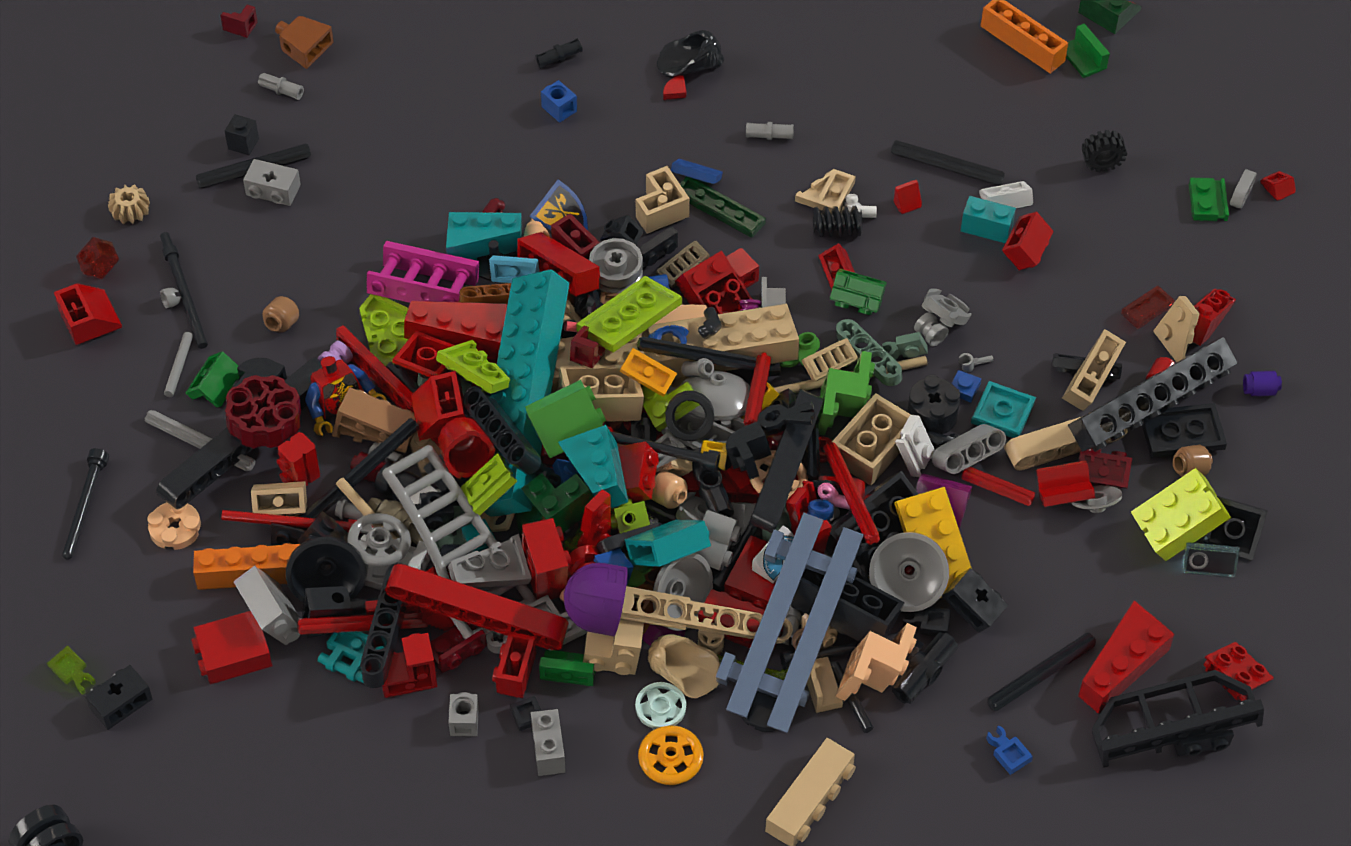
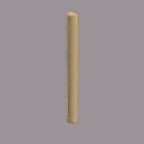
[336,478,397,551]

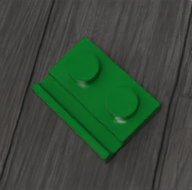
[1189,178,1229,221]

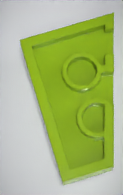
[436,340,510,394]

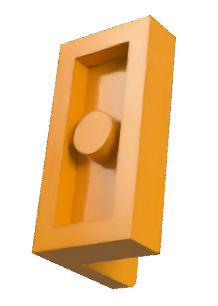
[619,348,677,397]

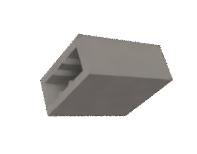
[234,566,300,645]

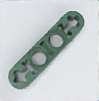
[836,319,902,386]

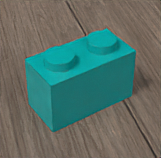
[961,196,1016,243]

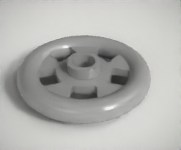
[347,513,411,567]

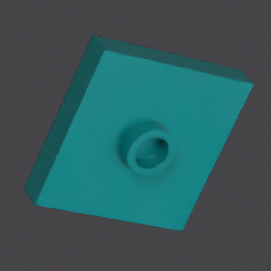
[971,381,1036,438]

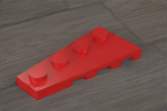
[571,489,612,576]

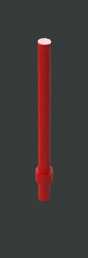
[221,510,373,534]

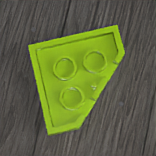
[359,294,409,366]

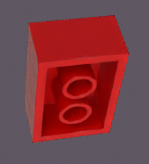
[522,518,572,600]

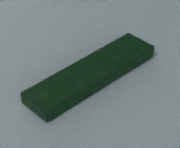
[680,176,766,238]

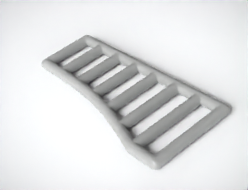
[382,445,536,639]

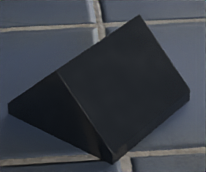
[1202,496,1268,560]

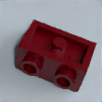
[1079,448,1132,489]
[430,623,487,673]

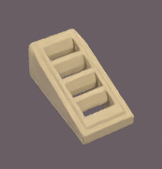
[801,338,858,382]

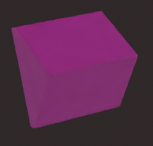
[916,473,972,530]

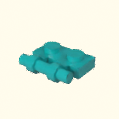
[318,631,384,683]

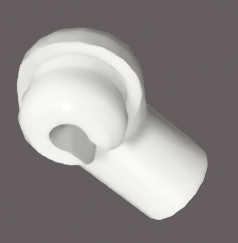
[844,194,877,218]

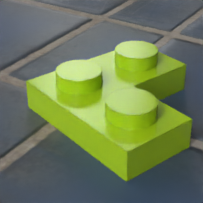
[641,381,699,432]

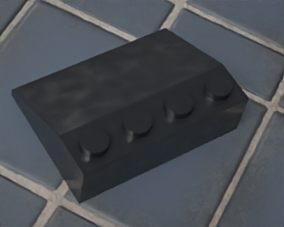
[826,471,919,584]

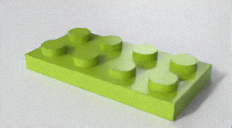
[576,276,682,353]

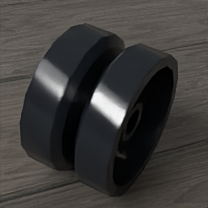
[8,804,84,846]

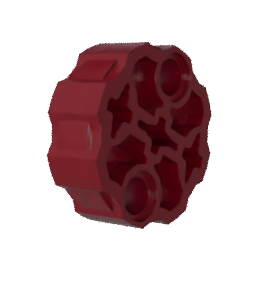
[225,375,301,448]

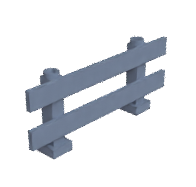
[716,512,864,733]

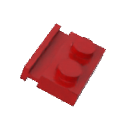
[786,480,817,535]

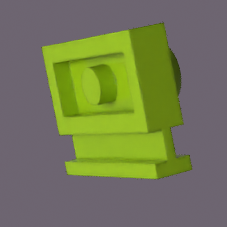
[461,453,517,516]

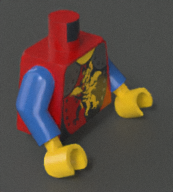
[305,356,387,436]

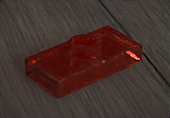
[1121,285,1175,329]

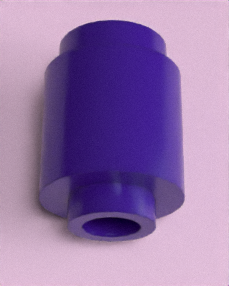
[1243,371,1282,396]

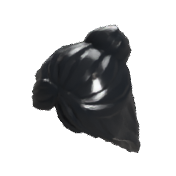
[657,30,724,77]

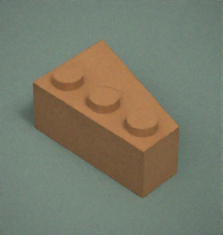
[332,387,415,453]

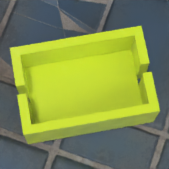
[1131,468,1231,561]

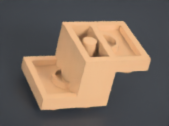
[835,623,917,701]

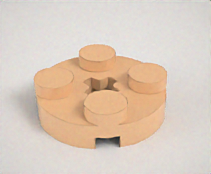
[148,503,201,550]

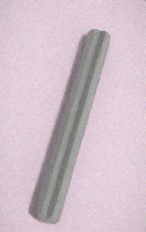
[145,410,255,471]

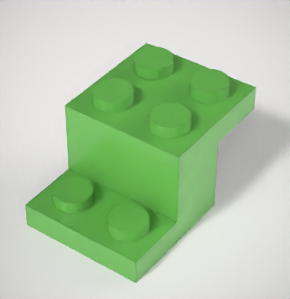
[818,351,875,436]

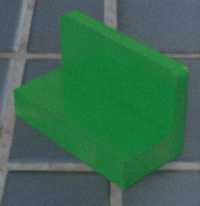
[1066,23,1110,78]
[186,351,239,408]
[539,650,596,686]

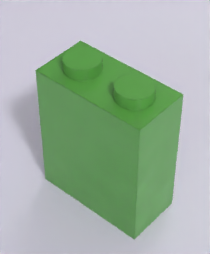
[525,380,606,458]

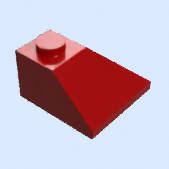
[392,331,455,377]

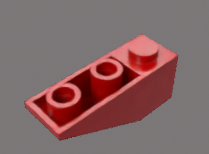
[1193,289,1236,346]

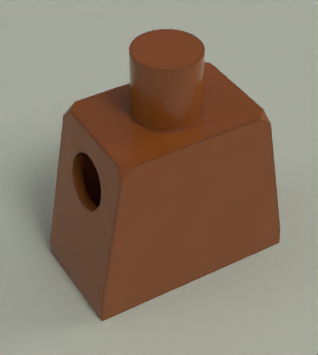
[275,16,334,69]

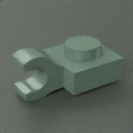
[882,332,928,360]

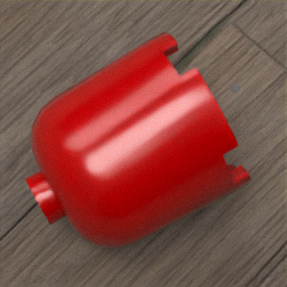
[438,417,495,479]

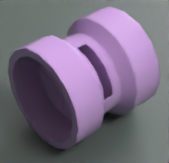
[318,340,353,364]

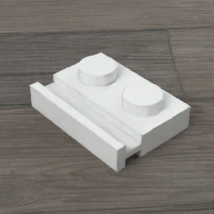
[895,415,935,477]

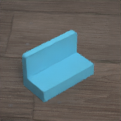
[489,256,539,283]

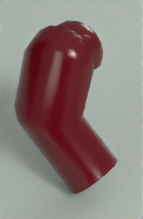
[482,198,505,213]

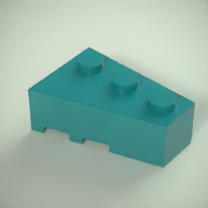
[446,212,522,261]
[558,425,628,508]

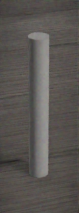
[164,332,193,397]

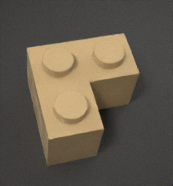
[636,166,690,234]
[583,619,644,675]

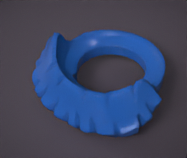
[648,325,689,356]

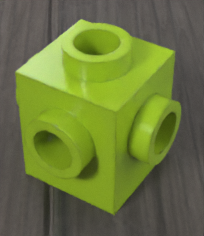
[611,499,650,534]

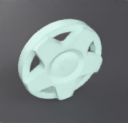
[635,682,686,730]

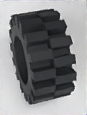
[1082,130,1127,172]

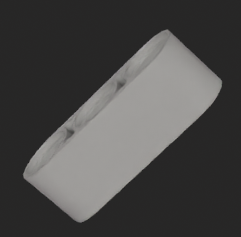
[932,424,1006,474]

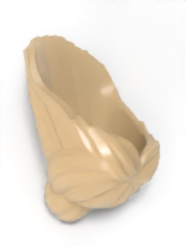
[648,634,720,698]

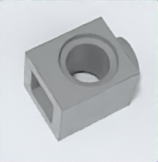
[449,692,479,736]

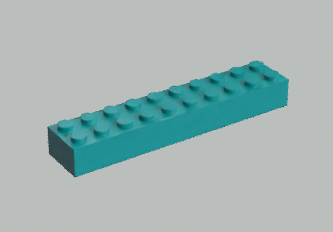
[484,269,570,517]

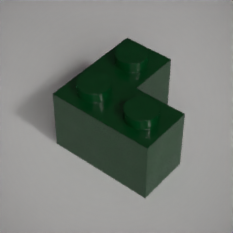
[521,473,594,533]

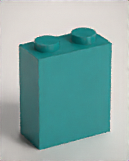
[625,520,711,567]

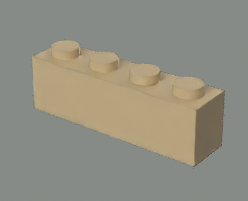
[765,738,856,846]

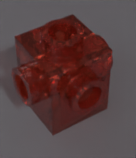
[76,237,119,279]

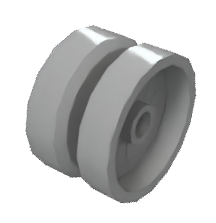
[589,238,643,297]

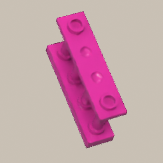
[367,241,479,303]

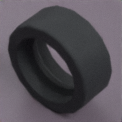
[665,391,714,441]

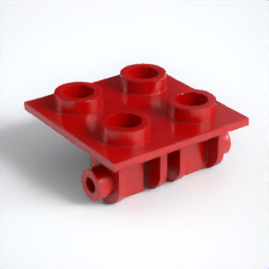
[1203,642,1274,701]

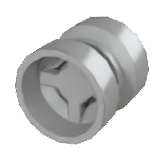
[914,312,949,347]

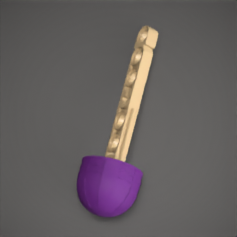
[564,563,793,644]

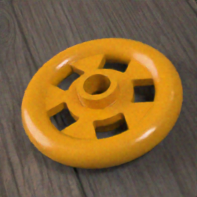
[638,725,704,785]

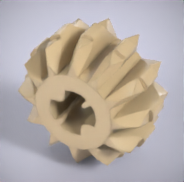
[108,184,150,224]

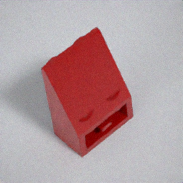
[675,250,752,314]

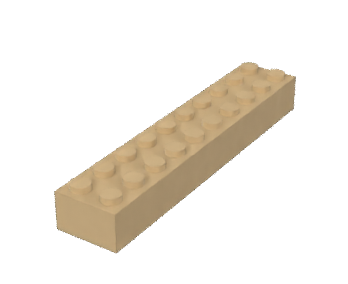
[551,304,799,393]

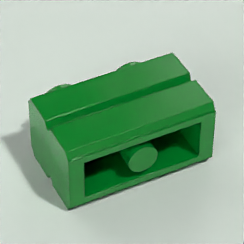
[830,269,887,315]

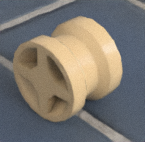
[698,623,724,655]

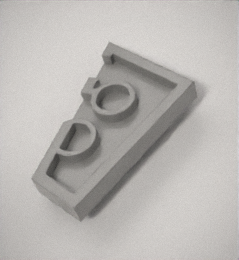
[448,534,532,588]

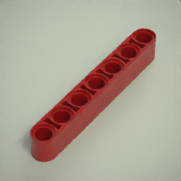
[385,564,569,650]

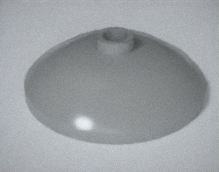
[680,370,751,421]
[869,532,949,612]
[653,553,713,631]

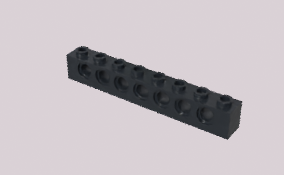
[1068,337,1238,452]

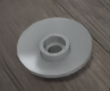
[1071,485,1122,513]

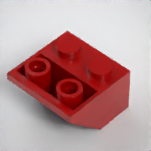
[54,283,122,345]
[411,371,467,441]

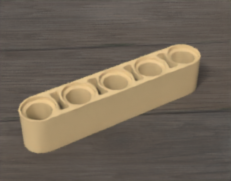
[1004,417,1128,471]

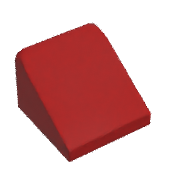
[1260,171,1296,200]
[894,180,922,214]

